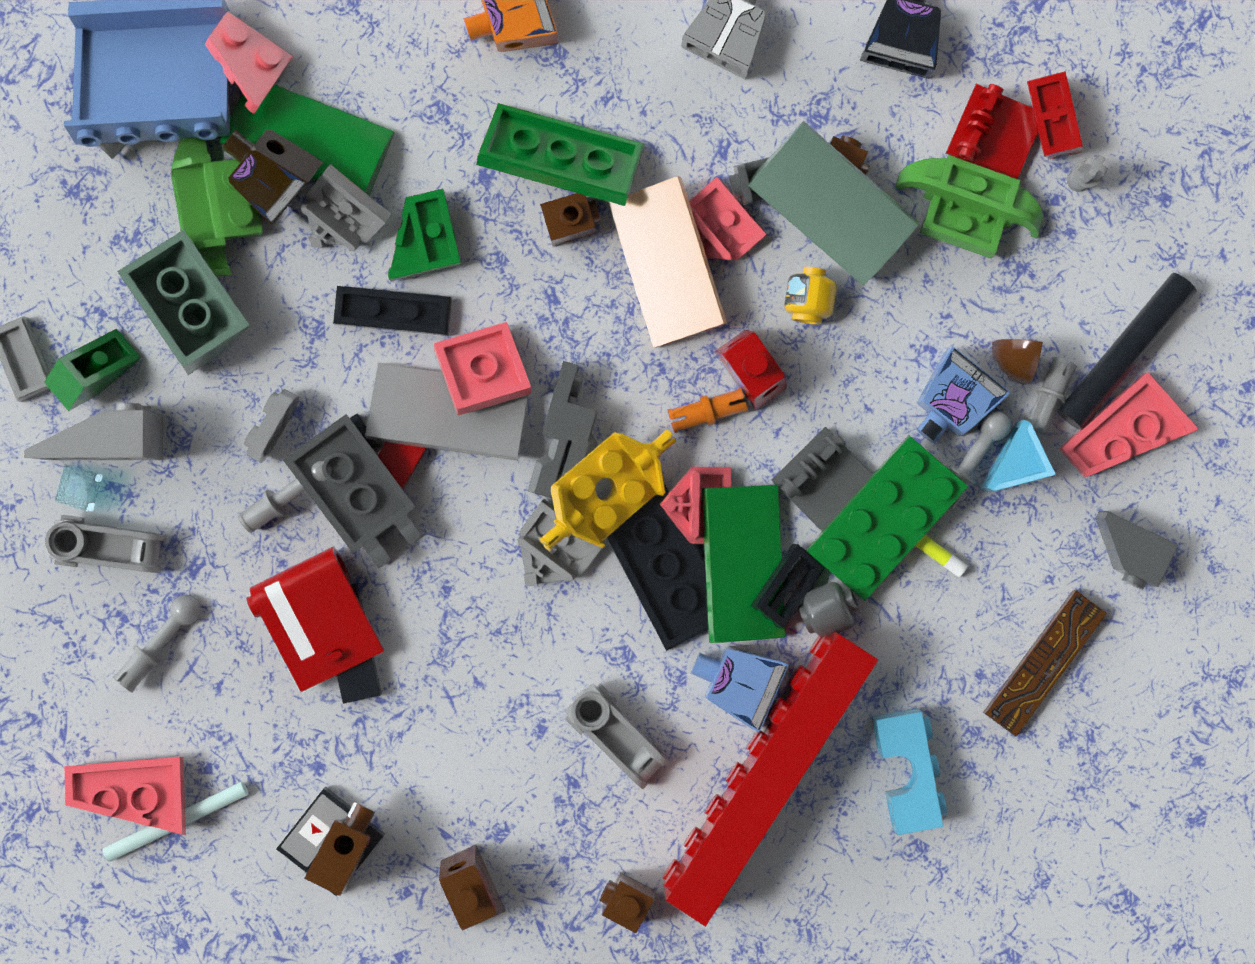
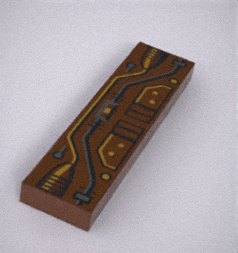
[983,590,1107,736]

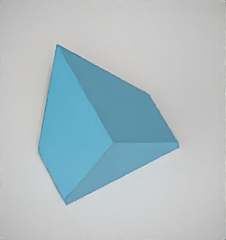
[981,420,1056,492]

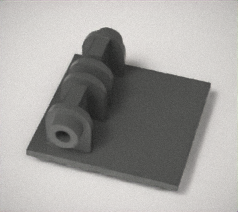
[771,426,873,531]

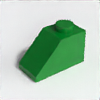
[44,328,141,411]

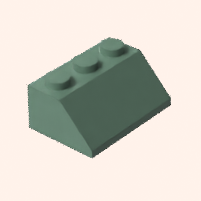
[117,230,250,375]

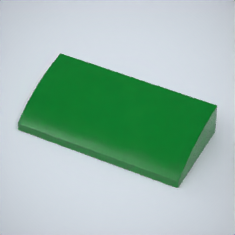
[220,84,395,196]

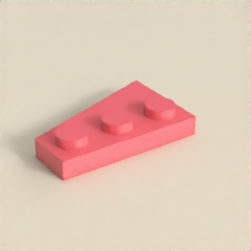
[1058,372,1199,477]
[64,757,186,835]

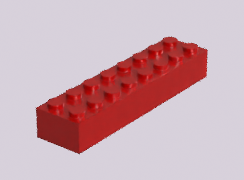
[662,631,878,927]

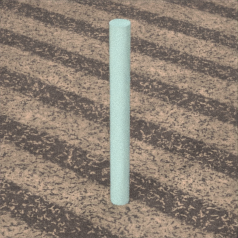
[103,781,248,862]

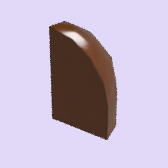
[992,339,1043,385]

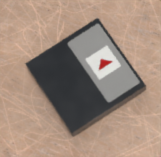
[276,787,385,896]

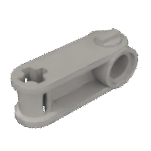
[45,515,166,573]
[565,683,670,789]

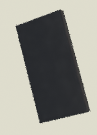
[607,481,708,651]

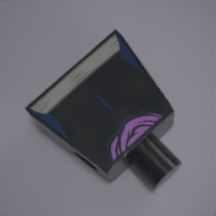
[860,0,941,79]

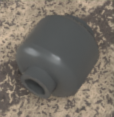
[799,582,859,637]

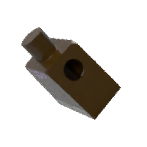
[221,130,323,225]

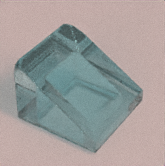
[54,464,103,511]

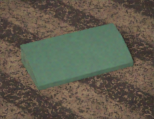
[748,121,919,286]

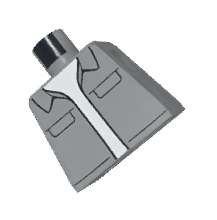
[681,0,767,79]

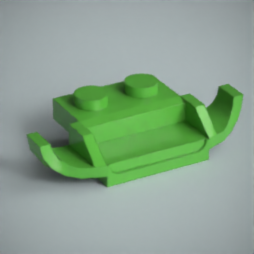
[170,137,263,277]
[894,155,1044,259]

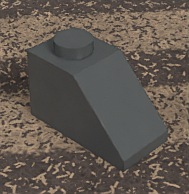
[1095,511,1178,590]

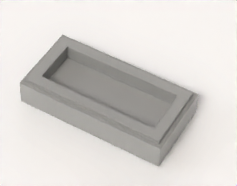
[0,316,50,402]

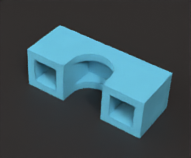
[871,708,947,835]

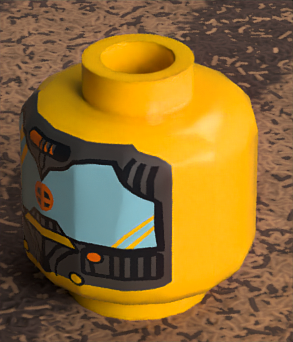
[784,267,837,325]

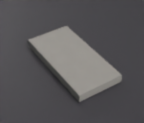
[365,363,529,461]

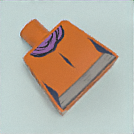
[464,0,559,52]

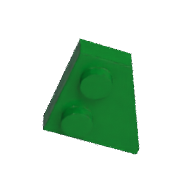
[388,188,462,282]

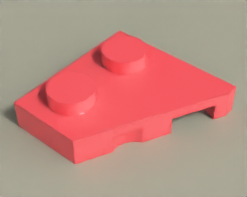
[205,11,293,114]

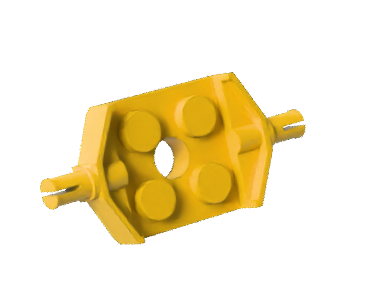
[539,429,677,551]

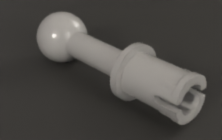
[948,410,1011,512]
[238,461,332,533]
[113,595,201,693]

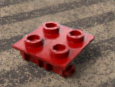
[945,83,1038,179]

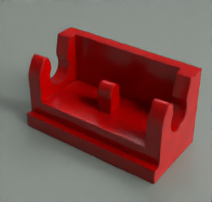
[1027,71,1083,160]

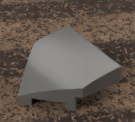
[301,164,391,251]
[517,499,605,587]

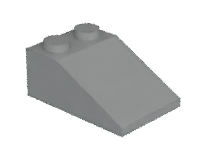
[24,403,163,460]

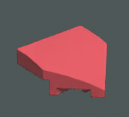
[689,177,768,260]
[660,467,731,544]

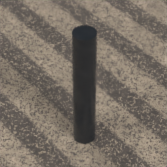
[1057,273,1197,430]

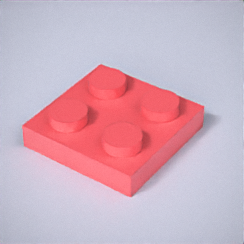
[434,322,531,416]

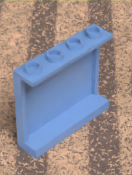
[64,0,230,147]

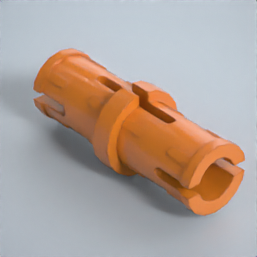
[667,388,748,433]

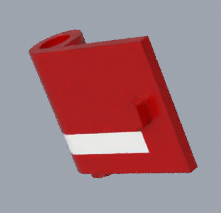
[246,546,384,692]

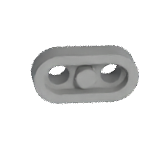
[244,389,299,463]

